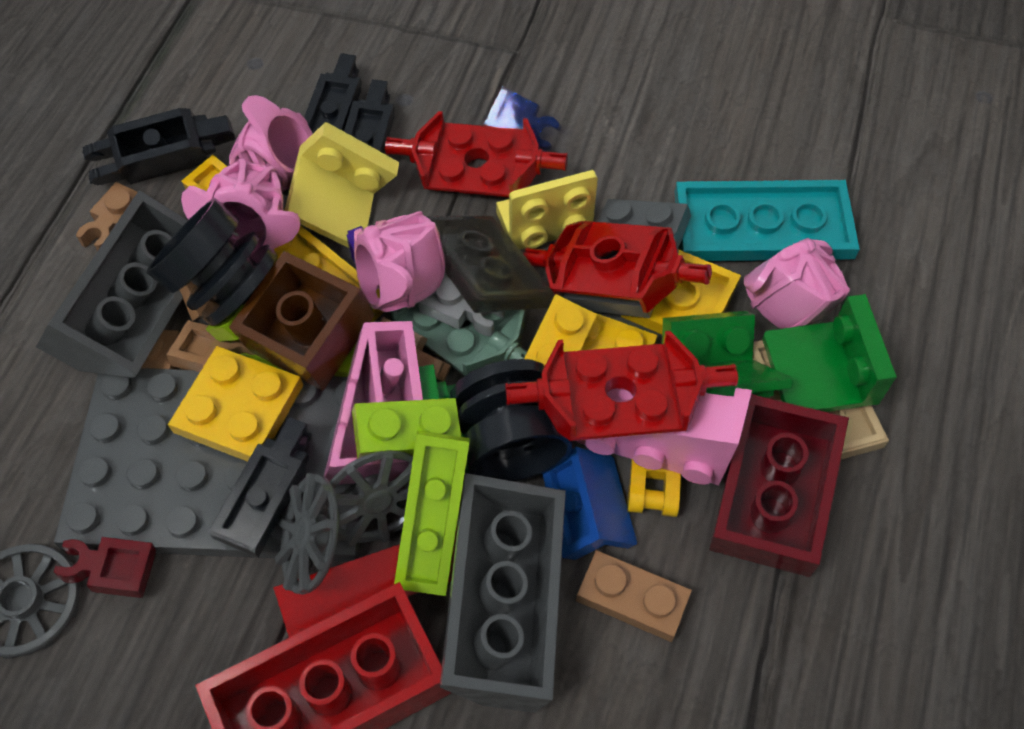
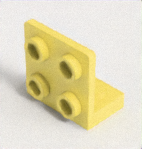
[284,122,399,248]
[496,170,598,252]

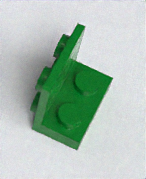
[762,294,897,412]
[662,311,793,397]

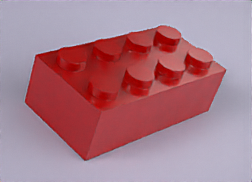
[195,582,451,729]

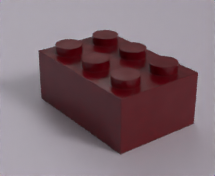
[709,394,849,577]

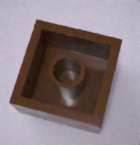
[229,251,375,391]

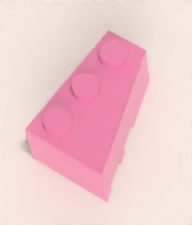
[324,321,423,485]
[577,388,752,486]

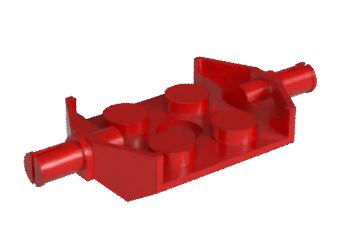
[385,111,568,197]
[522,221,712,313]
[505,331,738,441]

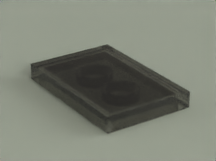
[426,216,555,313]

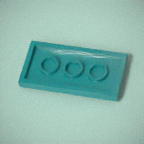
[674,180,860,261]

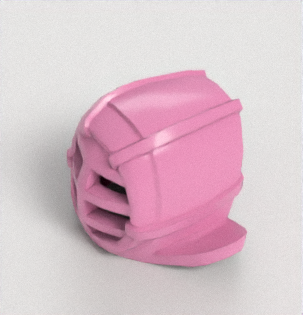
[229,95,313,192]
[181,158,301,254]
[354,211,446,312]
[744,238,850,329]

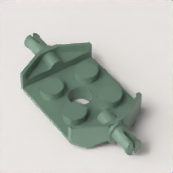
[390,252,527,376]

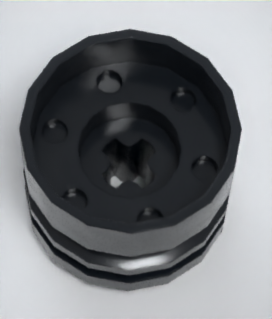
[146,198,277,326]
[450,359,572,482]

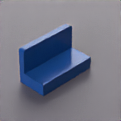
[542,447,637,560]

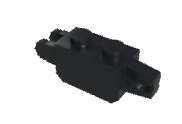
[82,108,236,186]

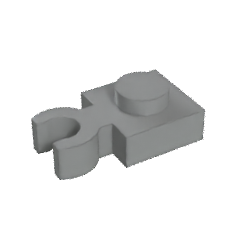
[418,270,505,336]

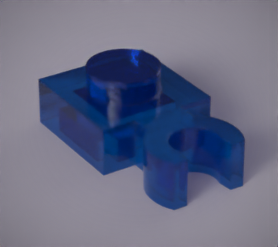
[484,86,562,150]

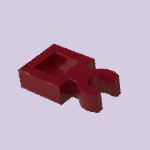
[53,537,156,598]

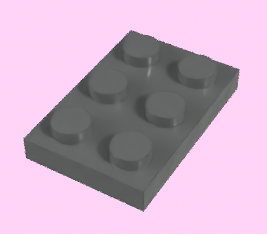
[563,199,691,318]

